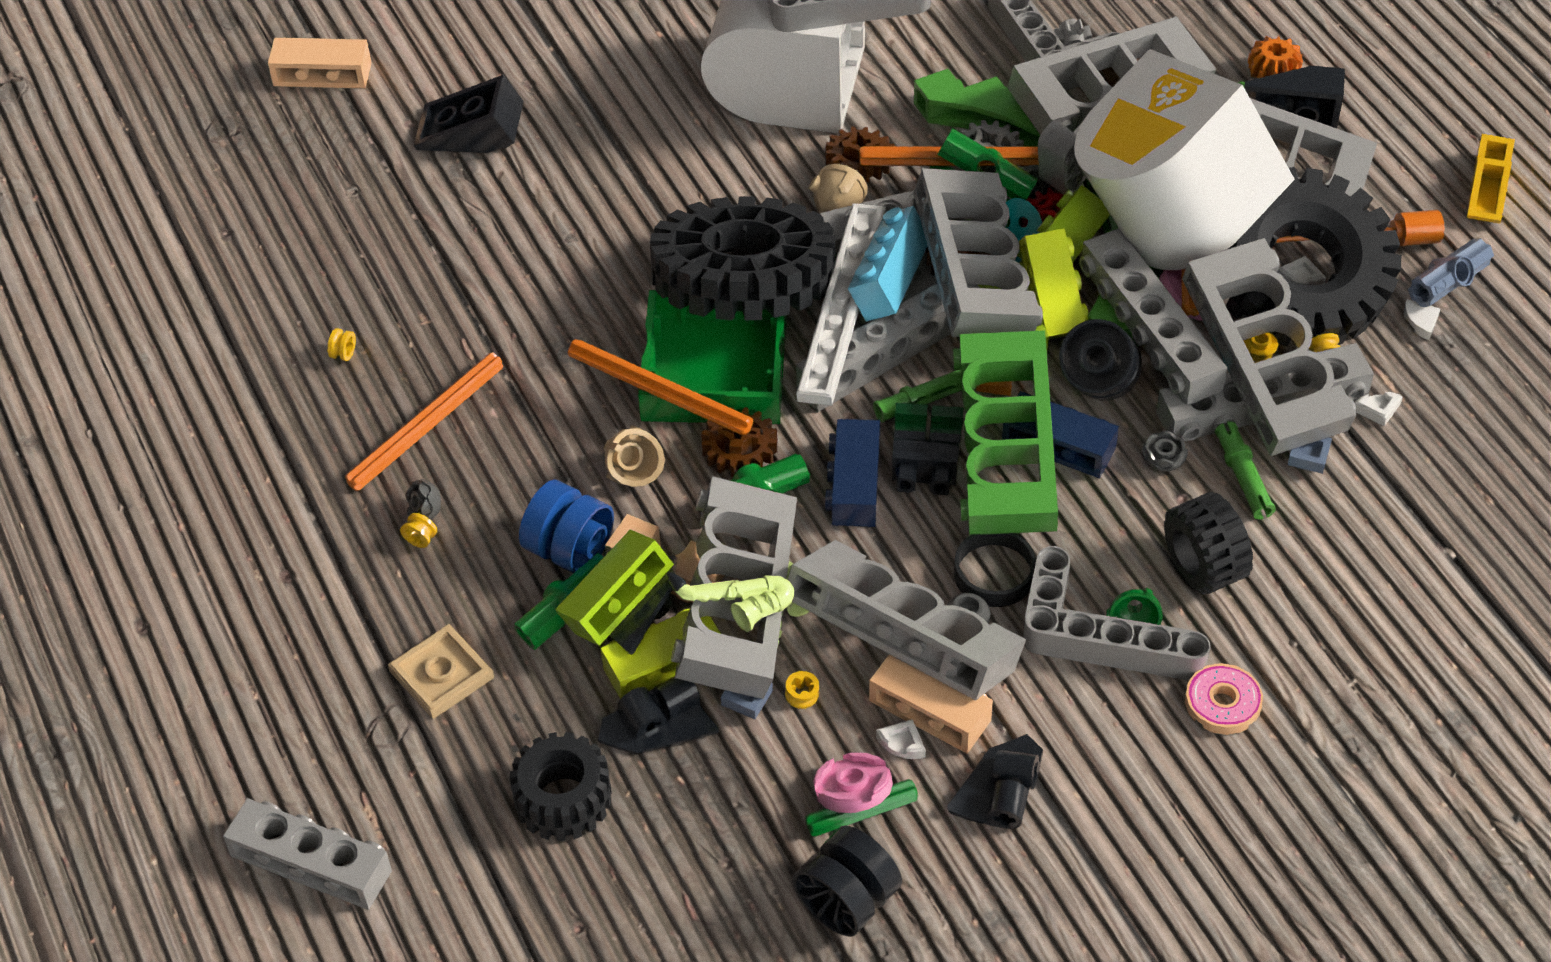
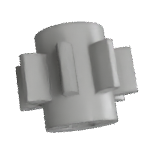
[1054,19,1092,46]

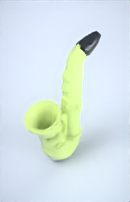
[666,572,794,632]

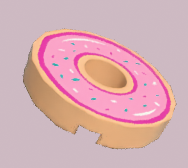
[1185,663,1263,735]

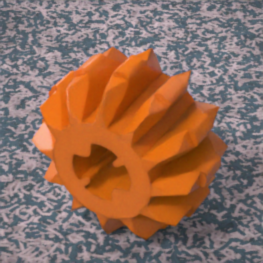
[1248,35,1303,78]

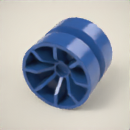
[519,479,614,574]

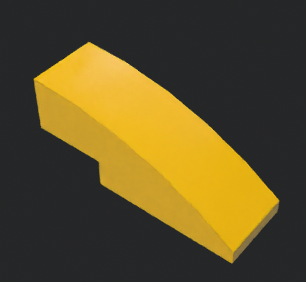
[1467,134,1515,224]

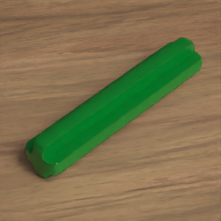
[805,779,918,837]

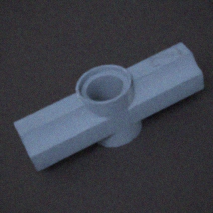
[1408,238,1494,307]

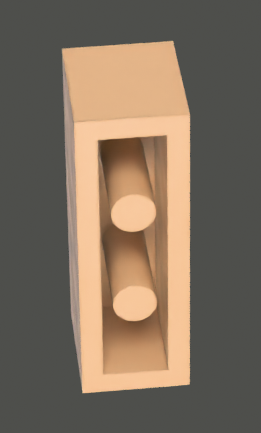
[268,38,371,88]
[869,654,993,754]

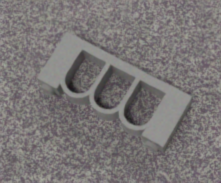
[1007,16,1216,135]
[1250,98,1377,196]
[914,168,1043,337]
[1182,238,1357,456]
[671,476,797,699]
[788,540,1026,700]

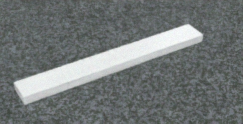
[796,203,886,406]

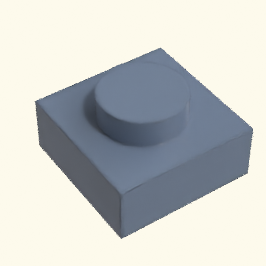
[1287,437,1332,474]
[721,683,773,719]

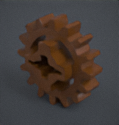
[825,126,895,183]
[701,407,778,477]

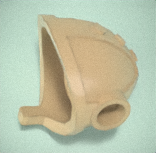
[808,164,868,215]
[604,425,665,487]

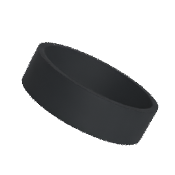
[954,533,1036,607]

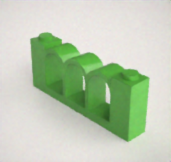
[953,330,1058,535]

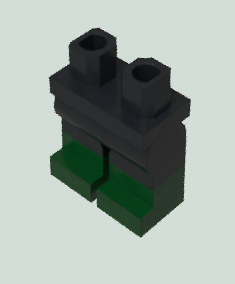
[892,403,964,495]

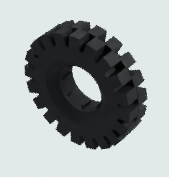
[1226,167,1402,346]
[650,196,835,321]

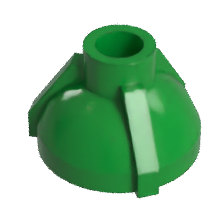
[1106,588,1163,625]

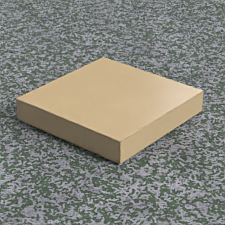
[388,624,494,719]

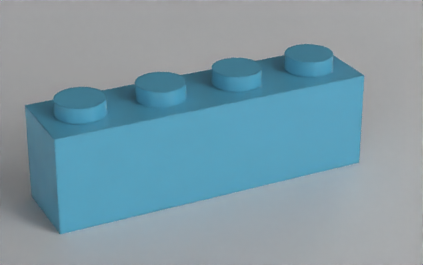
[848,205,927,322]

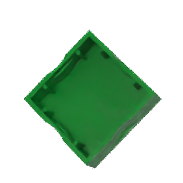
[638,290,787,424]

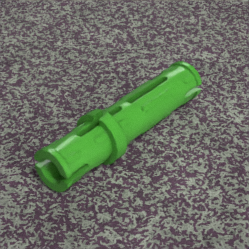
[873,369,962,423]
[1215,421,1276,520]

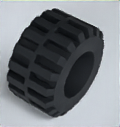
[1164,492,1253,595]
[509,732,612,841]

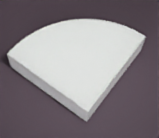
[1278,256,1326,286]
[1404,299,1440,340]
[1355,392,1403,426]
[876,719,926,759]

